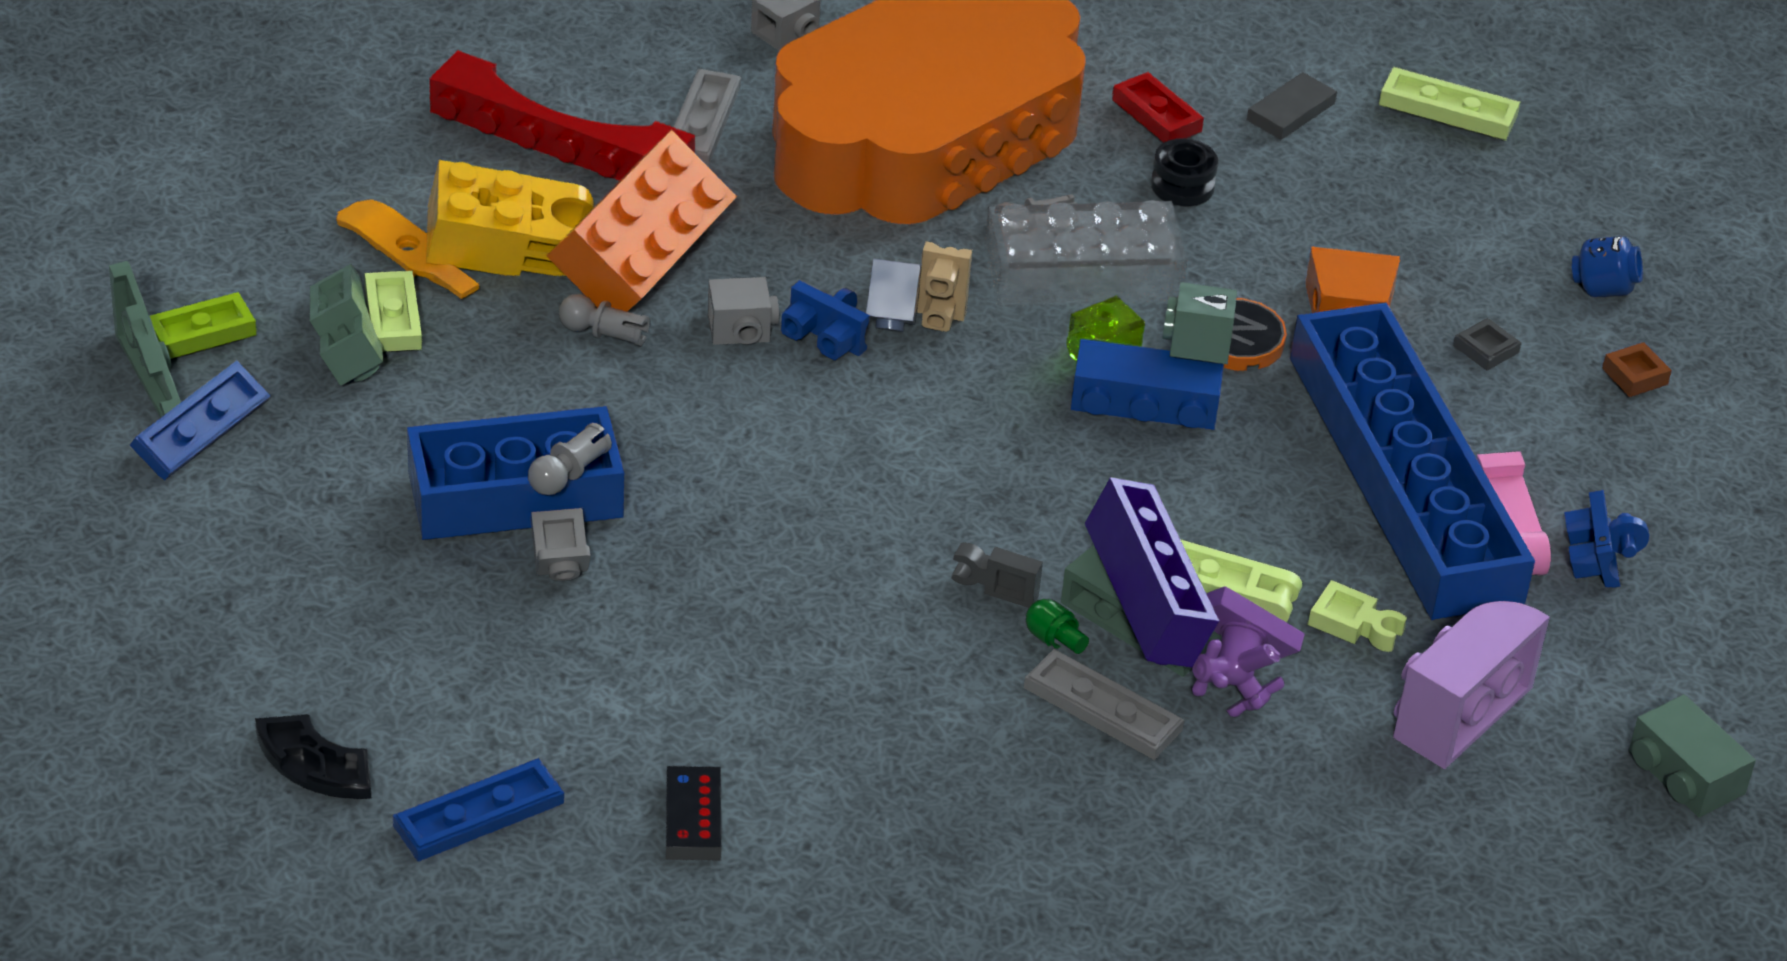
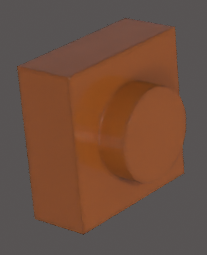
[1602,342,1672,397]

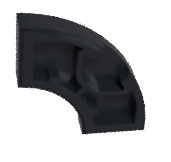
[255,714,372,799]

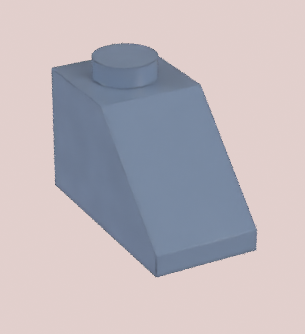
[866,258,921,332]

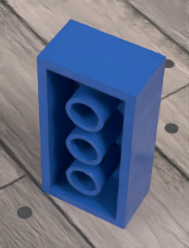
[407,406,624,540]

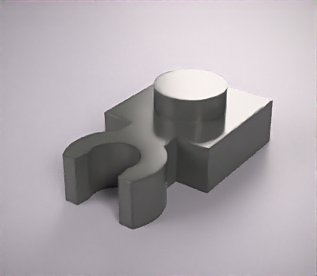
[951,542,1043,608]

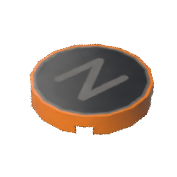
[1223,298,1287,371]

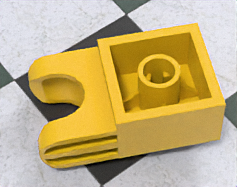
[426,160,594,276]

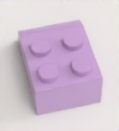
[1393,601,1550,769]

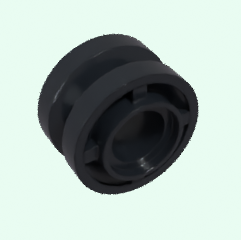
[1151,138,1218,206]

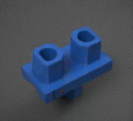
[781,280,870,360]
[1564,490,1649,588]

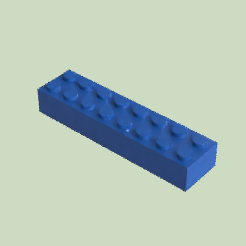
[1290,302,1535,620]

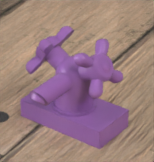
[1192,586,1305,717]

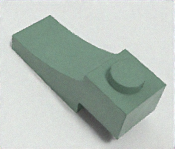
[310,264,383,386]

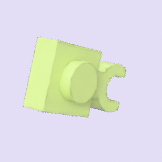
[1308,580,1407,652]

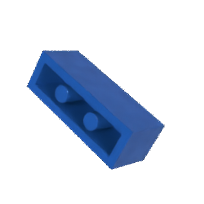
[1071,339,1224,430]

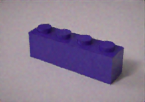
[1084,477,1219,668]

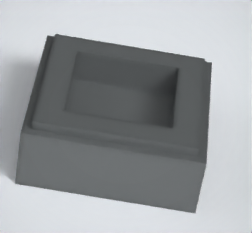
[1453,318,1522,371]

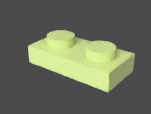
[365,271,422,352]

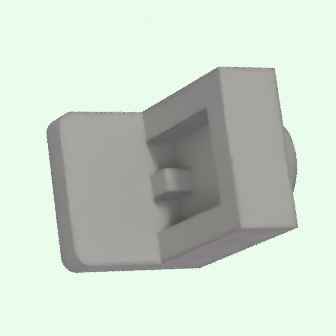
[530,508,591,581]

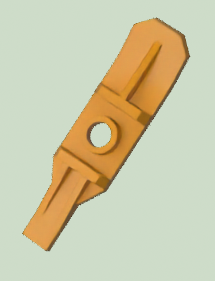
[336,200,479,299]

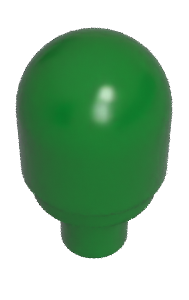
[1026,599,1089,654]

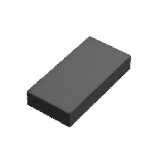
[1247,72,1337,140]

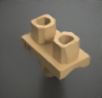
[917,241,972,332]

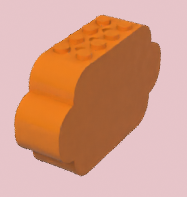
[772,0,1086,224]

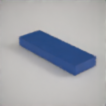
[130,360,270,480]
[393,758,564,862]

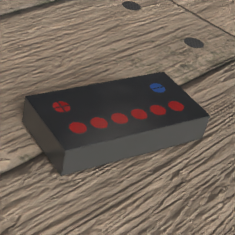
[666,766,721,860]

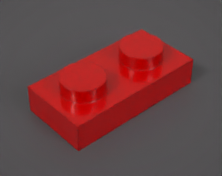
[1112,72,1204,143]

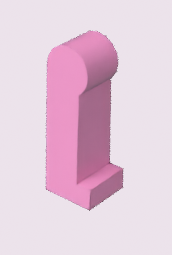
[1477,451,1551,576]

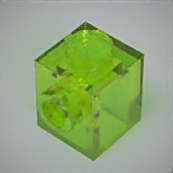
[1066,295,1145,361]

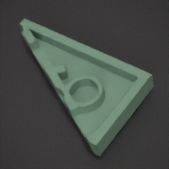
[109,261,181,418]

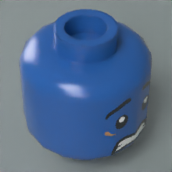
[1572,236,1643,297]

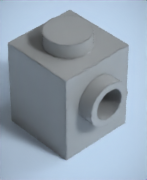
[751,0,821,51]
[707,277,779,345]

